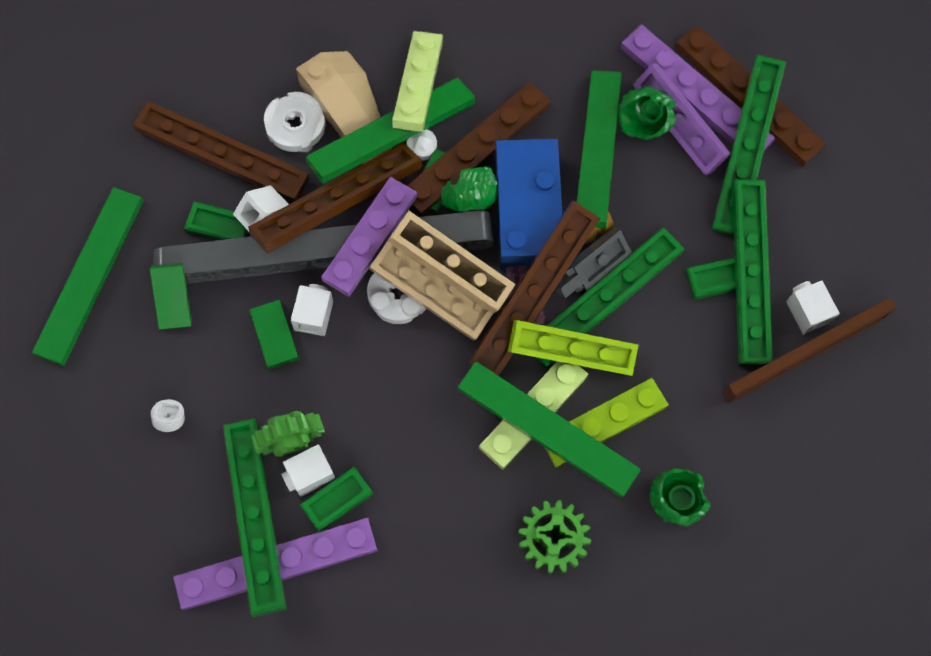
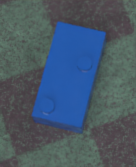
[495,139,562,269]

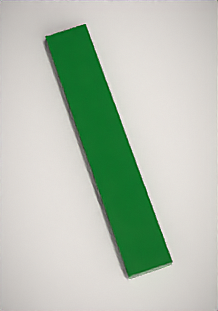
[711,54,786,235]
[577,70,622,228]
[306,78,475,184]
[732,179,773,366]
[32,187,143,366]
[536,227,685,369]
[458,362,641,498]
[223,418,287,617]

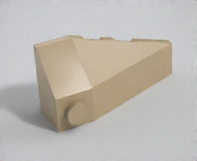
[296,51,392,164]

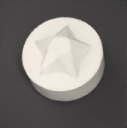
[407,130,437,161]
[151,399,185,432]

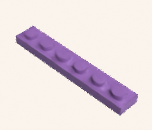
[620,24,775,151]
[173,518,378,611]

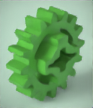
[251,411,325,457]
[518,500,591,574]

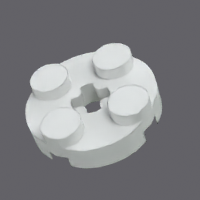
[264,92,326,153]
[367,273,426,324]

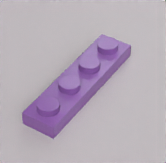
[633,63,731,175]
[321,177,417,297]

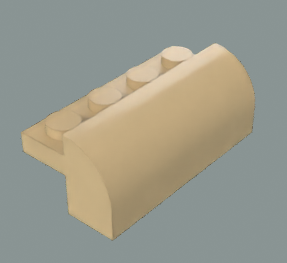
[369,211,516,341]

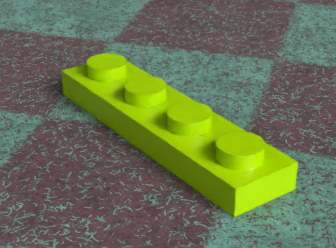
[508,320,639,376]
[544,378,669,467]

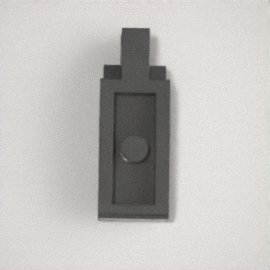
[554,227,632,298]

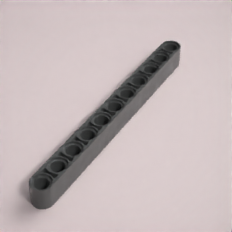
[152,211,494,284]

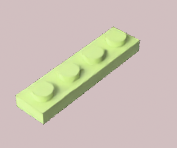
[392,31,443,132]
[479,361,588,470]

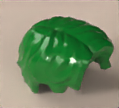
[618,87,676,140]
[441,166,498,212]
[649,468,711,527]

